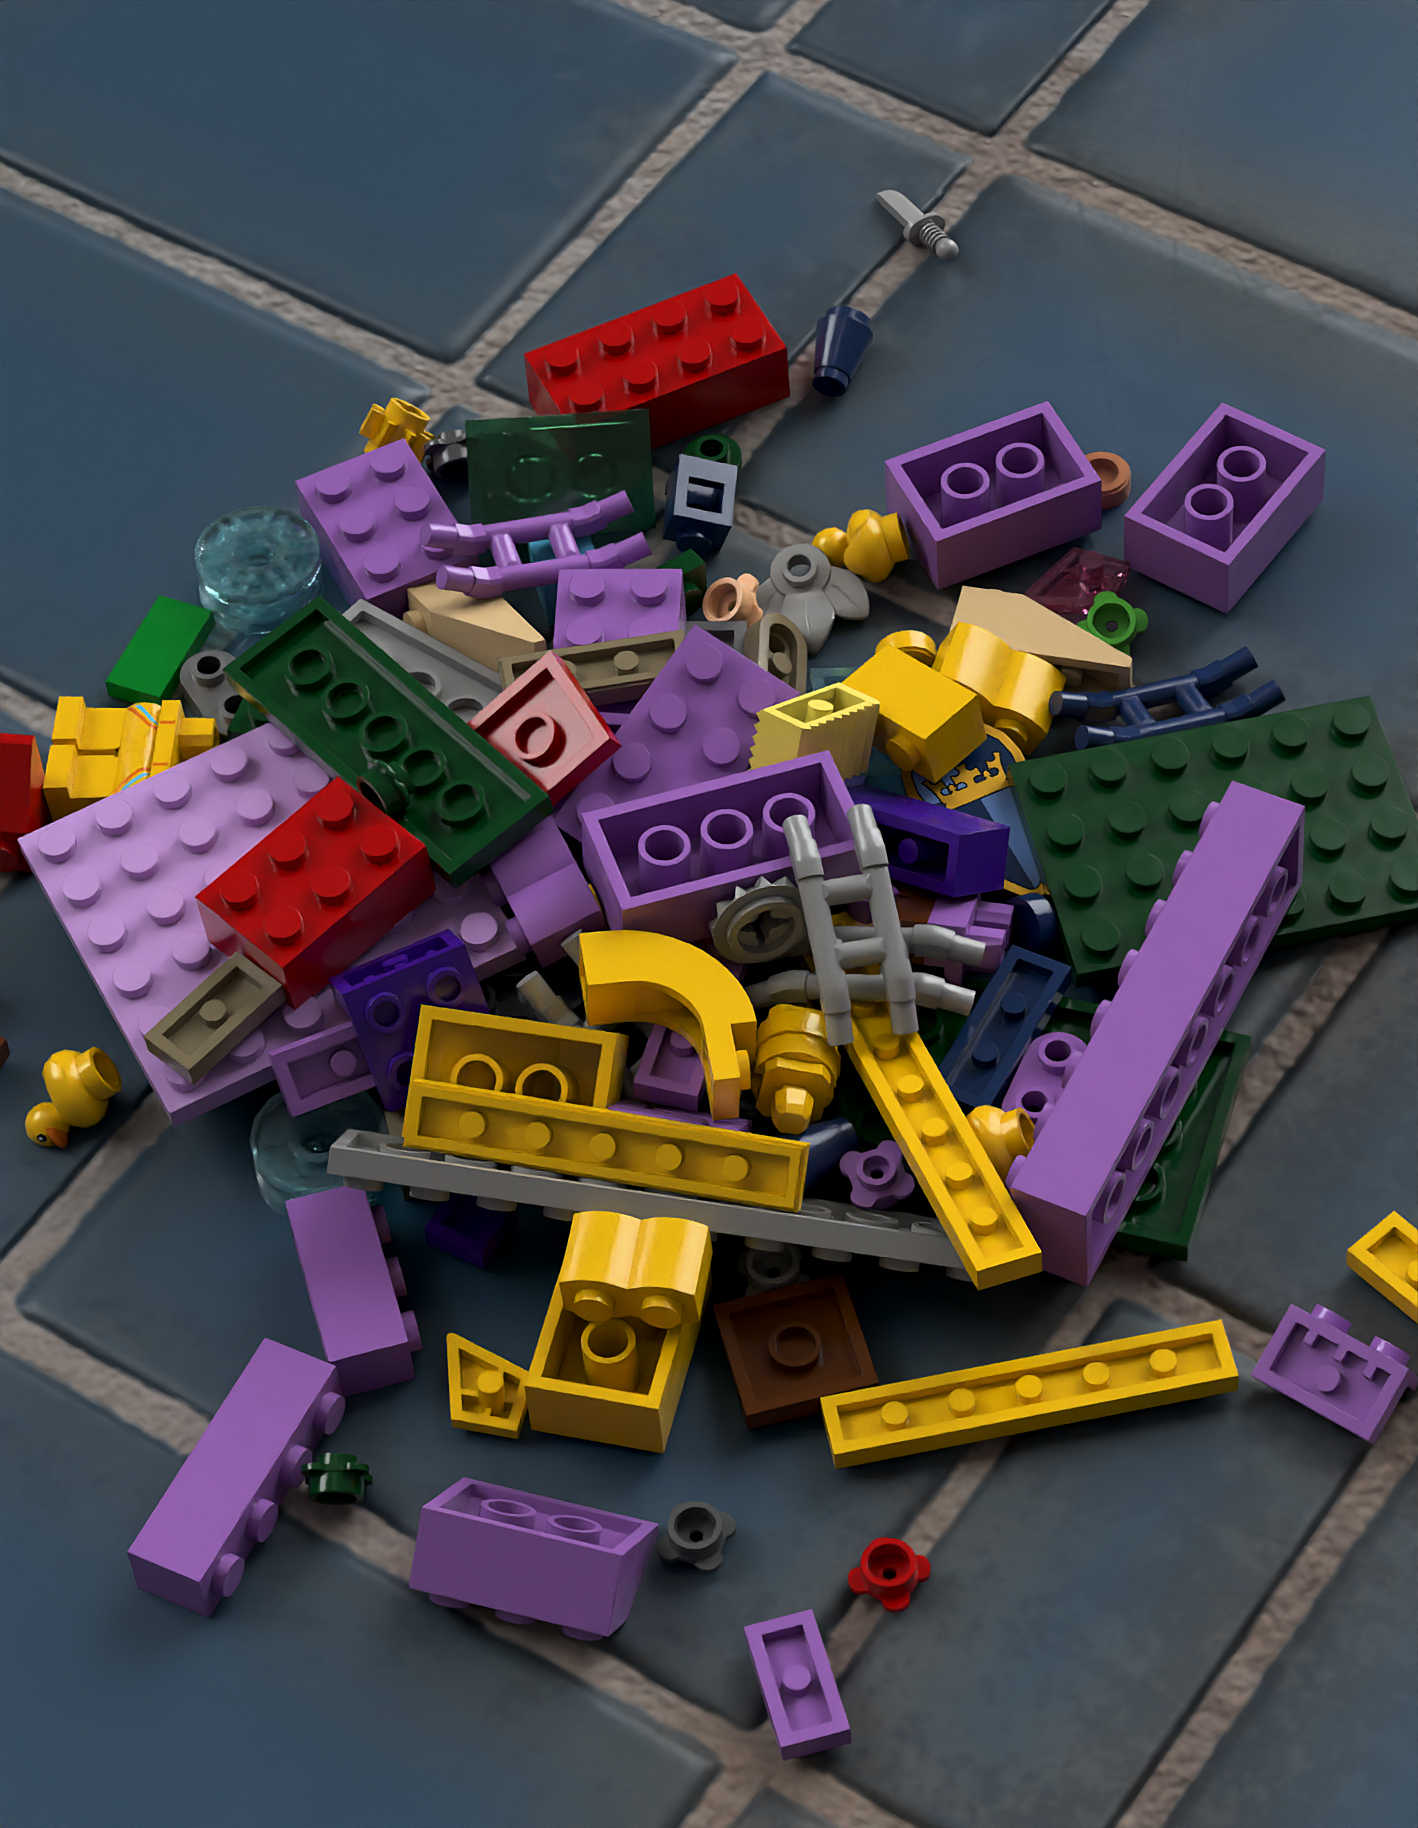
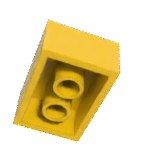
[524,1260,713,1454]

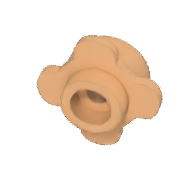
[702,573,763,628]

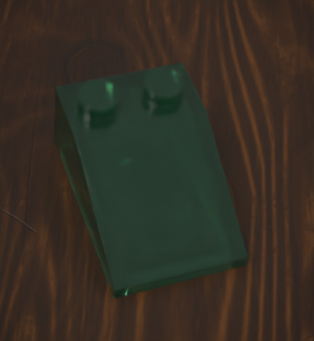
[465,408,656,533]

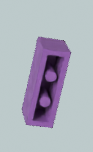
[285,1186,423,1397]

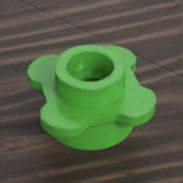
[1076,591,1148,656]

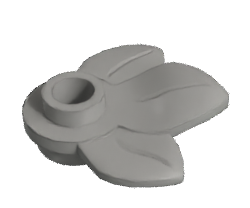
[756,543,870,655]

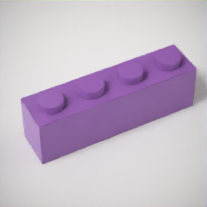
[127,1338,345,1618]

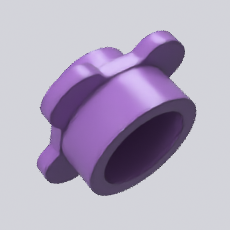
[839,1140,915,1210]

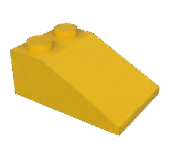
[401,1004,630,1137]

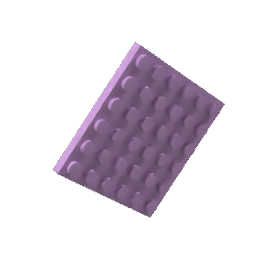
[17,722,526,1128]

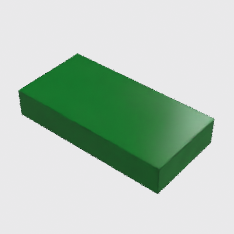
[105,595,216,706]

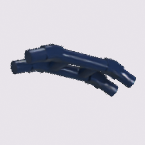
[1049,646,1286,750]

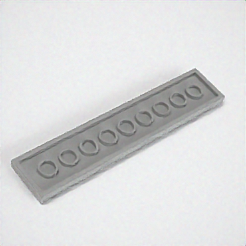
[326,1129,973,1282]

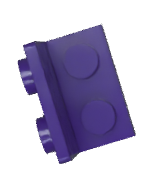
[328,929,491,1112]

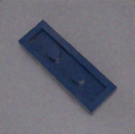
[938,945,1071,1117]

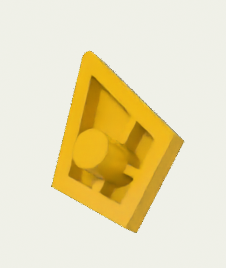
[446,1333,529,1439]

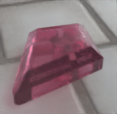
[1023,547,1131,614]

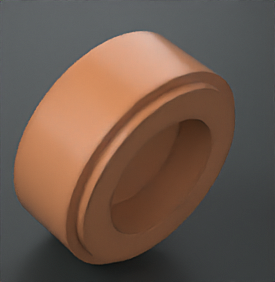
[1085,452,1131,510]

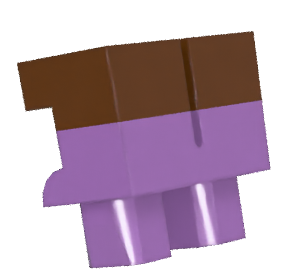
[895,882,1014,987]

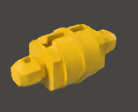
[749,1000,841,1135]

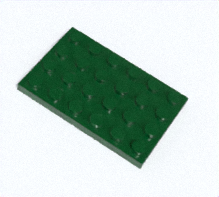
[1006,695,1418,988]

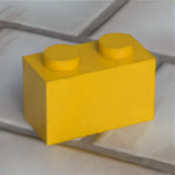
[842,644,987,784]

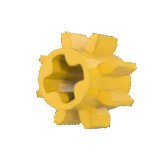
[359,398,435,464]

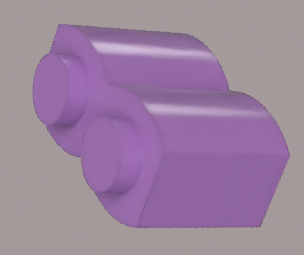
[480,816,610,968]

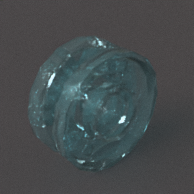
[195,505,324,635]
[249,1091,389,1219]

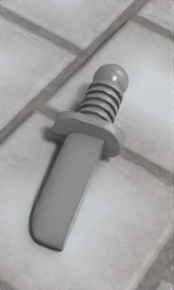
[875,190,959,262]

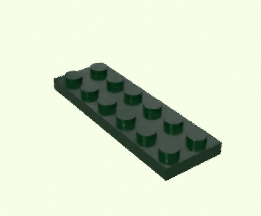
[222,595,555,890]

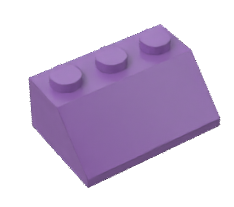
[408,1477,659,1641]

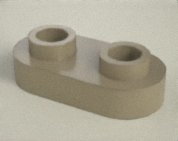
[744,613,807,696]

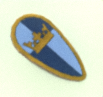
[901,723,1046,898]

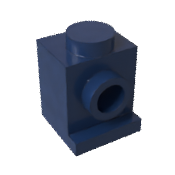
[662,454,738,556]

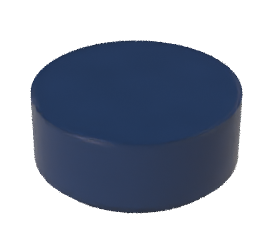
[1005,893,1059,956]

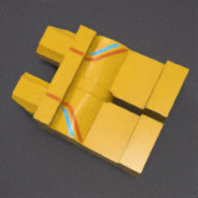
[42,696,221,822]

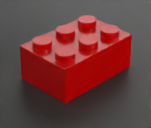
[195,776,436,1010]

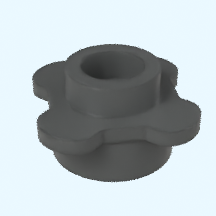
[424,430,484,481]
[657,1501,736,1573]

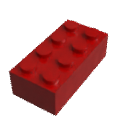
[524,273,790,478]

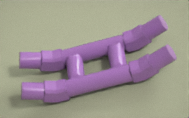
[420,490,652,598]

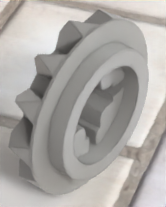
[708,876,808,964]

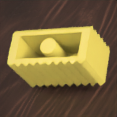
[747,682,880,782]

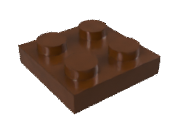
[712,1273,879,1430]

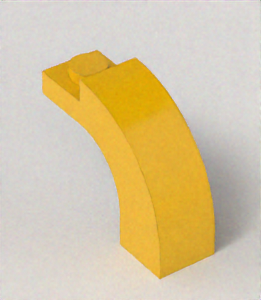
[579,930,757,1121]

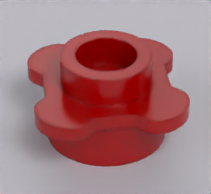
[848,1537,931,1613]

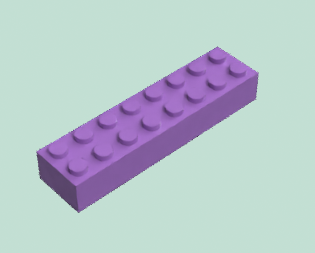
[1005,781,1305,1287]

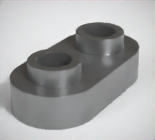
[180,650,243,745]

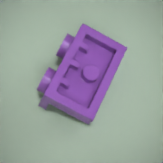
[1251,1304,1418,1445]

